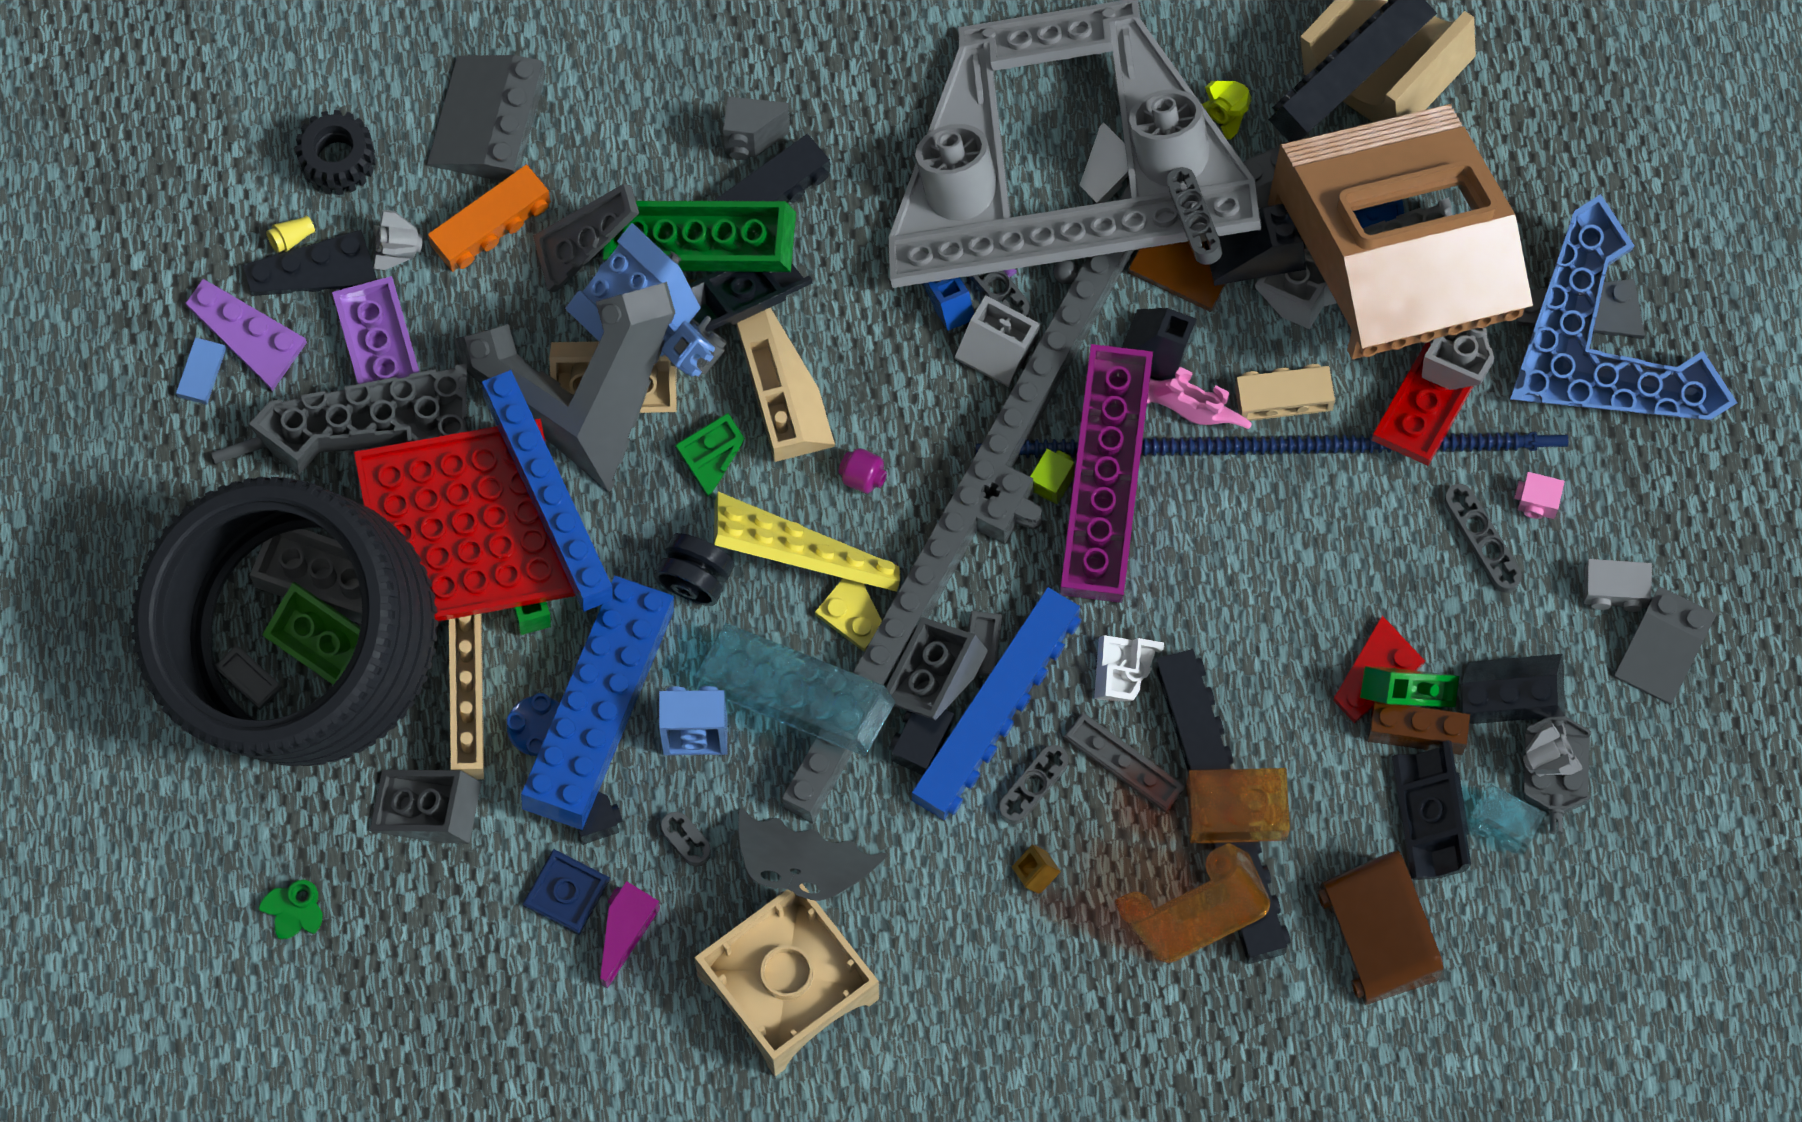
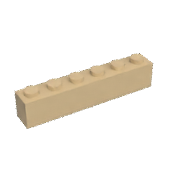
[449,613,484,780]

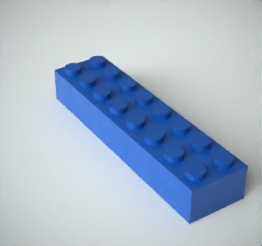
[521,575,674,830]

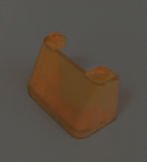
[1114,843,1270,963]

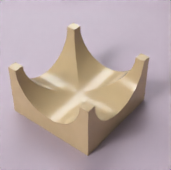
[695,884,879,1077]

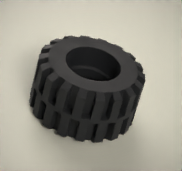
[295,110,376,195]

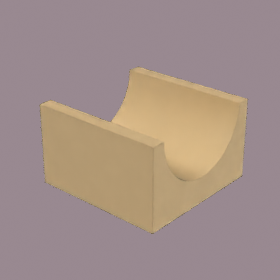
[1300,0,1476,122]

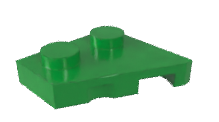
[675,413,745,497]

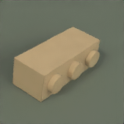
[1235,364,1335,421]

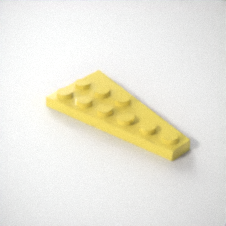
[714,492,900,592]

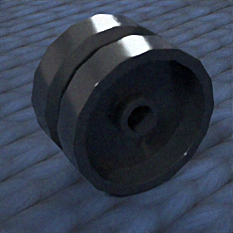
[654,533,735,606]

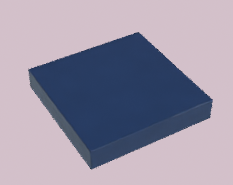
[522,849,610,935]

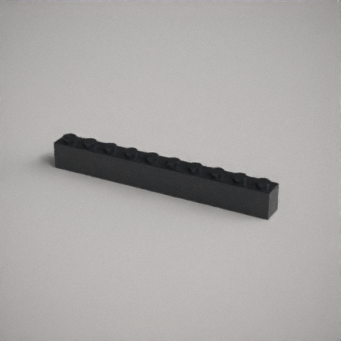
[1155,649,1291,964]

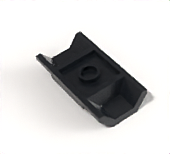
[689,264,813,332]
[1392,740,1471,880]

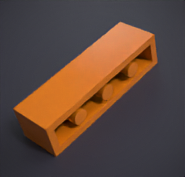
[428,164,551,272]

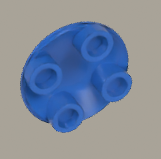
[507,693,560,756]

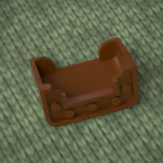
[1317,850,1443,1005]

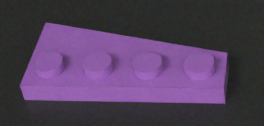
[186,279,307,391]

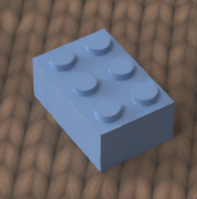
[659,686,728,755]

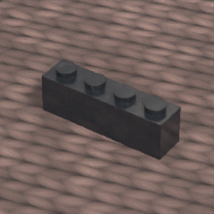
[714,133,830,203]

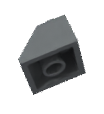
[723,96,790,160]

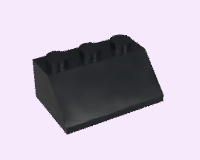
[1462,654,1565,724]

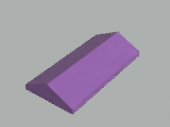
[332,276,419,384]

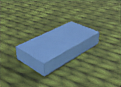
[176,337,226,405]

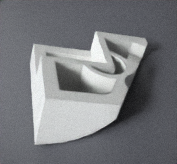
[1080,122,1129,204]
[1094,635,1164,701]

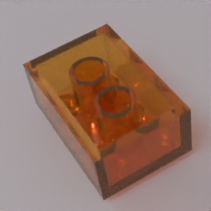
[1187,768,1290,843]

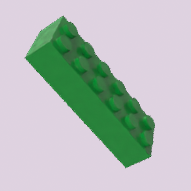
[603,201,796,272]

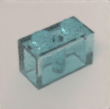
[1468,783,1546,854]

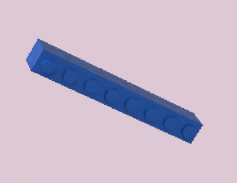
[482,370,613,612]
[912,587,1082,820]

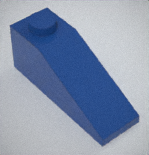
[922,277,974,331]

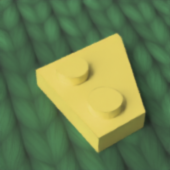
[815,578,882,652]

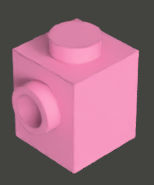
[1514,472,1565,519]

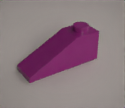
[600,881,660,989]

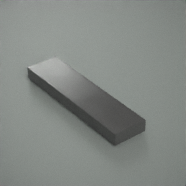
[1064,712,1186,813]

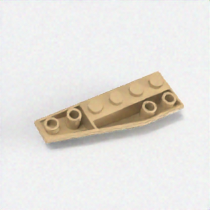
[736,308,835,462]

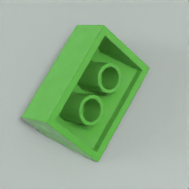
[262,582,361,685]

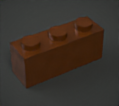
[1368,701,1470,755]

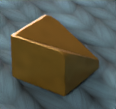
[1012,844,1061,894]

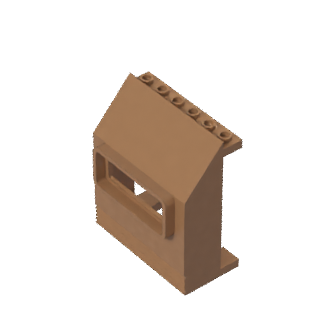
[1268,104,1533,359]

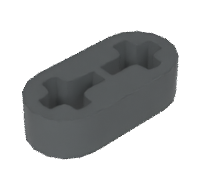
[661,812,711,867]

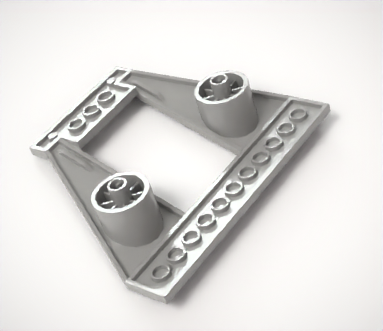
[888,0,1261,288]

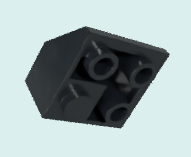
[1121,308,1197,381]

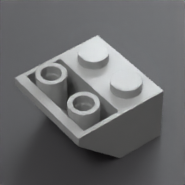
[955,295,1040,387]

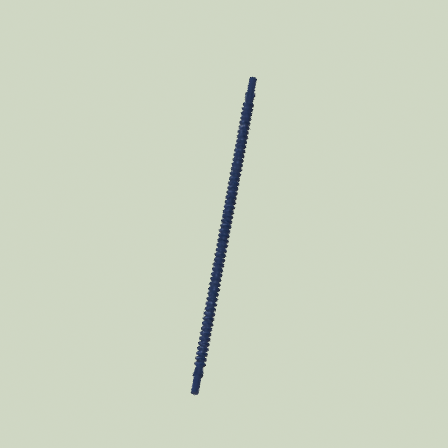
[975,432,1568,458]

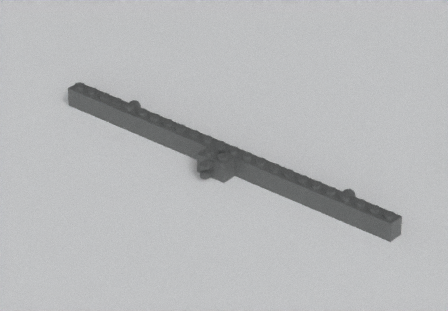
[782,183,1134,824]

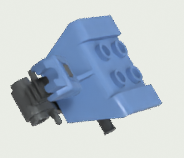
[565,223,727,378]

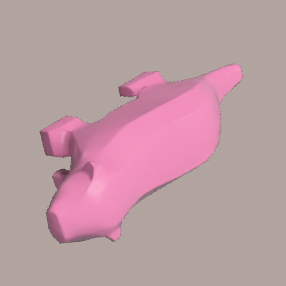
[1147,367,1252,429]

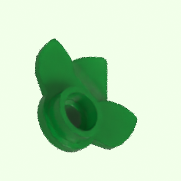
[259,880,323,940]

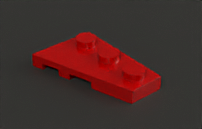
[1333,615,1425,724]

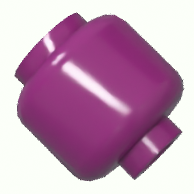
[838,448,887,494]

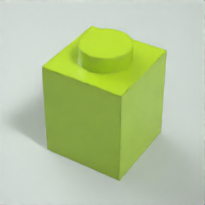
[1030,449,1075,505]

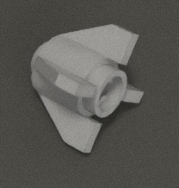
[373,210,422,270]
[1523,723,1583,777]

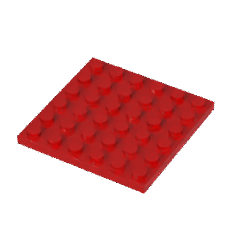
[354,418,576,621]

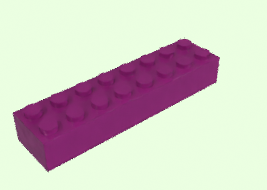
[1060,344,1153,603]

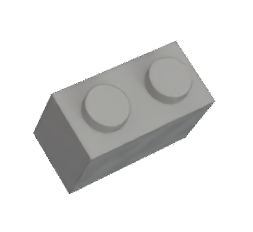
[1584,559,1652,612]

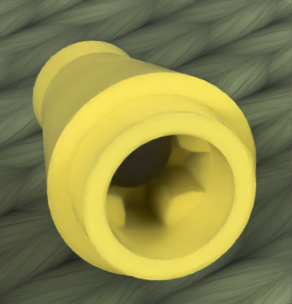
[267,216,315,253]

